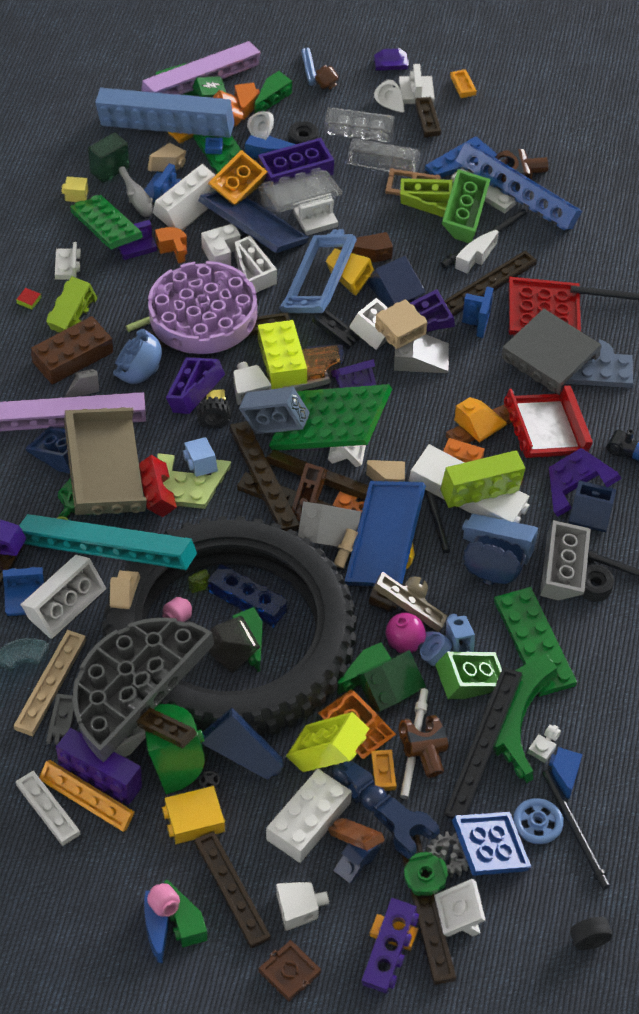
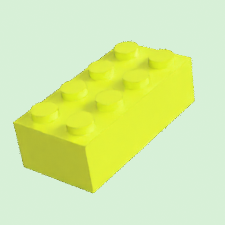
[258,320,307,389]
[286,712,369,772]

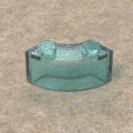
[0,638,50,672]

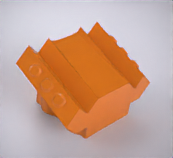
[318,689,396,759]

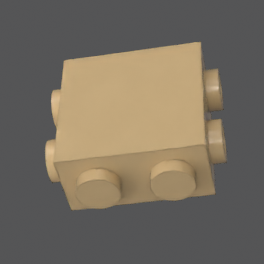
[375,299,428,349]

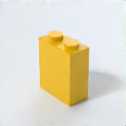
[162,786,225,844]

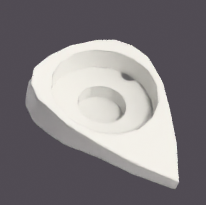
[374,80,404,113]
[247,111,274,140]

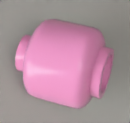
[163,597,192,622]
[147,883,180,917]

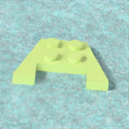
[158,454,231,509]

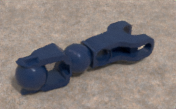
[332,761,440,859]

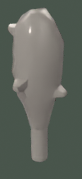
[119,167,153,217]

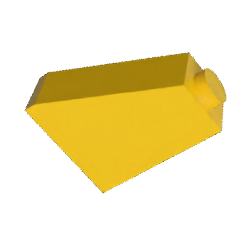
[326,249,374,295]

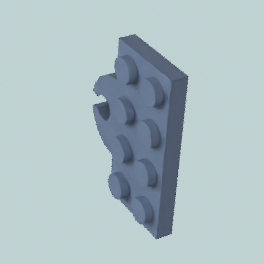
[565,339,633,388]

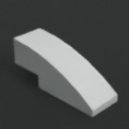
[455,230,499,274]

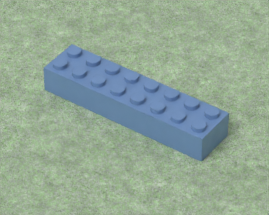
[95,88,235,138]

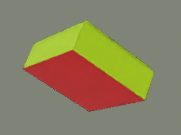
[16,288,41,310]

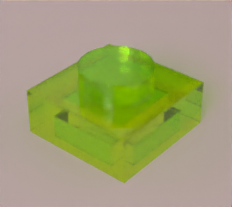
[188,569,210,594]

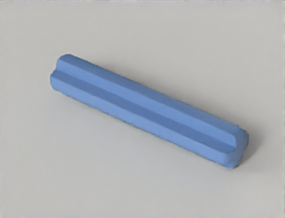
[301,48,317,86]

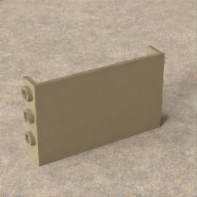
[64,407,147,515]

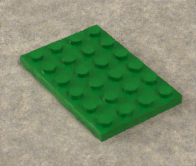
[269,384,392,451]

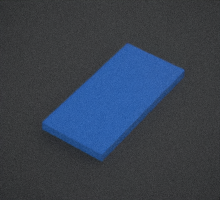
[344,481,426,586]

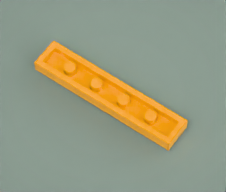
[39,760,135,831]

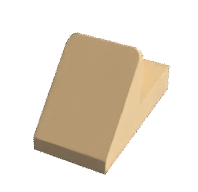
[110,570,140,609]

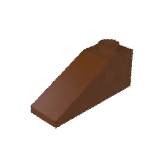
[336,232,393,262]
[292,463,328,521]

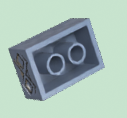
[239,387,310,434]

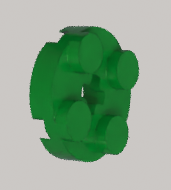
[404,852,448,896]

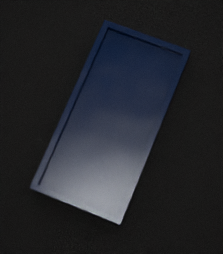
[198,191,309,253]

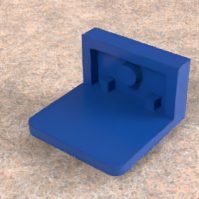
[3,567,44,616]

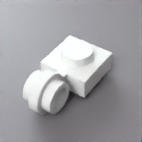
[528,725,561,763]

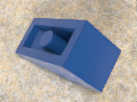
[549,747,582,799]

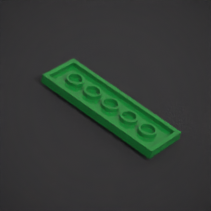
[70,195,143,250]
[494,587,577,697]

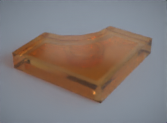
[302,345,340,380]

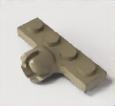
[373,572,447,632]

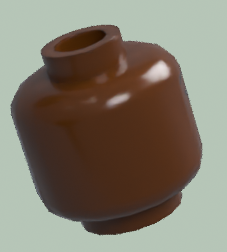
[315,65,339,90]

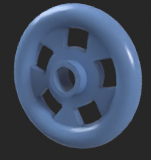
[513,798,563,844]

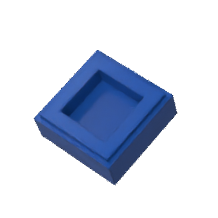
[205,137,223,154]

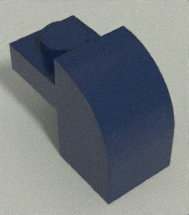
[334,843,382,883]

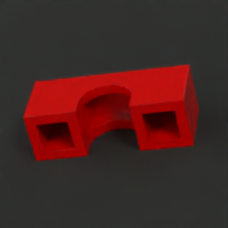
[139,455,177,517]

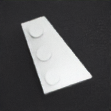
[235,236,277,293]

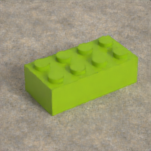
[440,450,526,508]

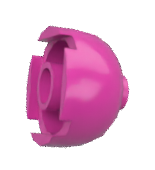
[385,613,426,653]

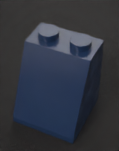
[366,256,426,308]

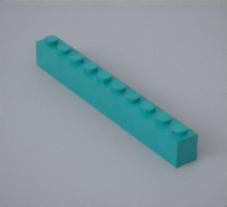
[19,514,197,570]

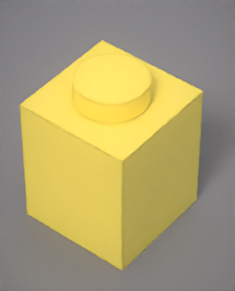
[62,177,88,202]

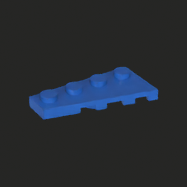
[425,136,497,178]

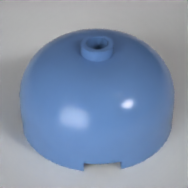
[113,329,162,384]

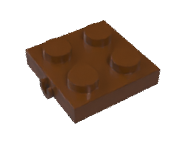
[259,940,321,1001]

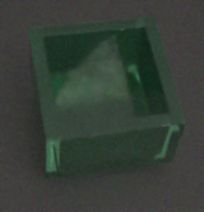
[88,132,129,183]

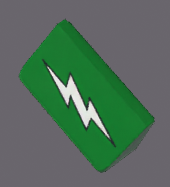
[192,76,226,97]

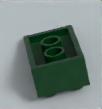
[357,650,426,712]

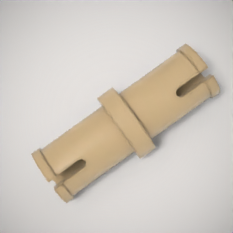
[334,528,358,569]

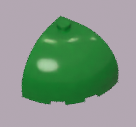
[145,704,205,794]

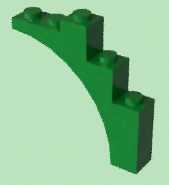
[493,653,557,783]

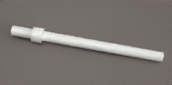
[400,688,428,799]

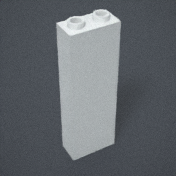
[409,444,530,523]

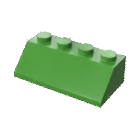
[442,169,491,243]

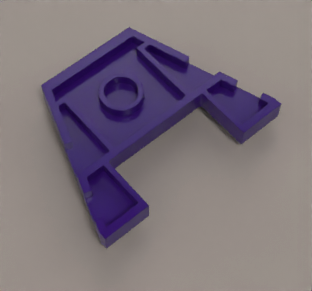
[549,448,622,517]

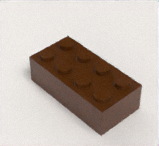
[31,316,113,385]

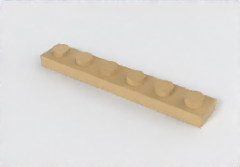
[14,630,86,737]

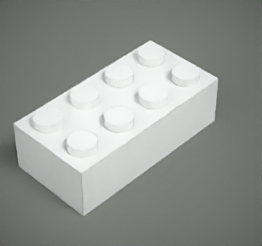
[266,769,352,863]

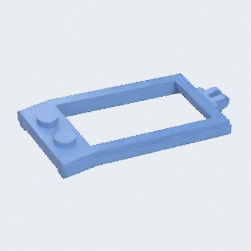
[279,229,357,314]

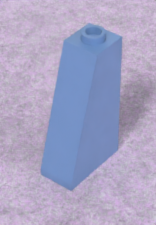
[462,513,538,565]

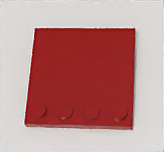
[508,277,581,335]

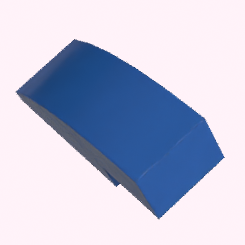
[245,135,296,159]
[144,890,169,963]

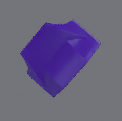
[374,49,408,71]

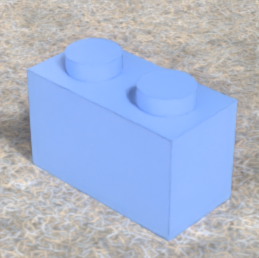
[183,437,218,477]

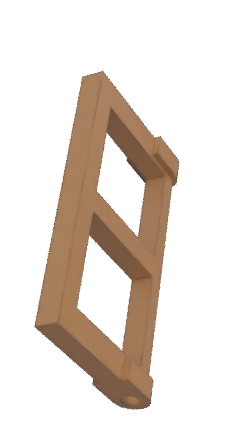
[385,168,441,196]

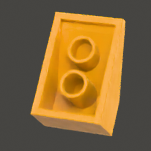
[208,150,268,206]

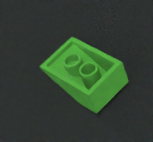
[435,651,502,699]

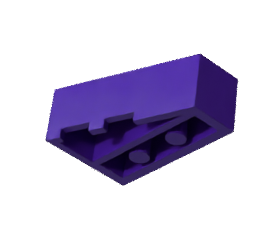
[410,289,455,332]
[166,357,225,414]
[0,519,27,556]

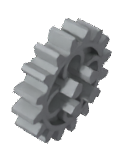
[427,832,469,878]

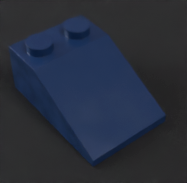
[25,426,70,474]

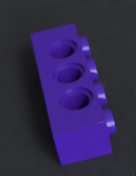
[362,897,419,994]

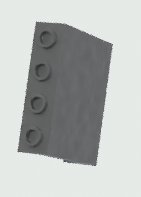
[502,309,601,395]

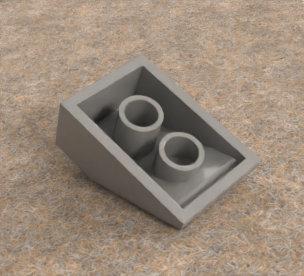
[394,334,449,373]
[298,501,361,549]

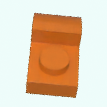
[155,227,187,264]

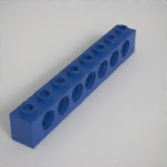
[456,142,582,230]

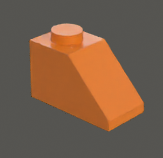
[235,83,260,120]

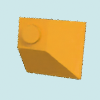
[454,397,507,442]

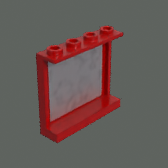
[504,386,593,458]

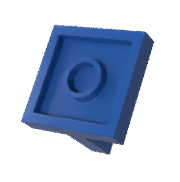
[144,163,181,203]
[462,287,494,338]

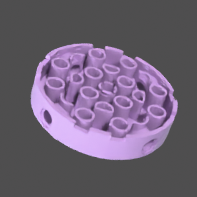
[148,261,257,354]

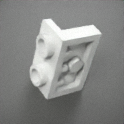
[55,242,81,280]

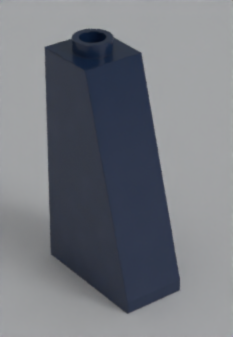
[202,708,283,780]

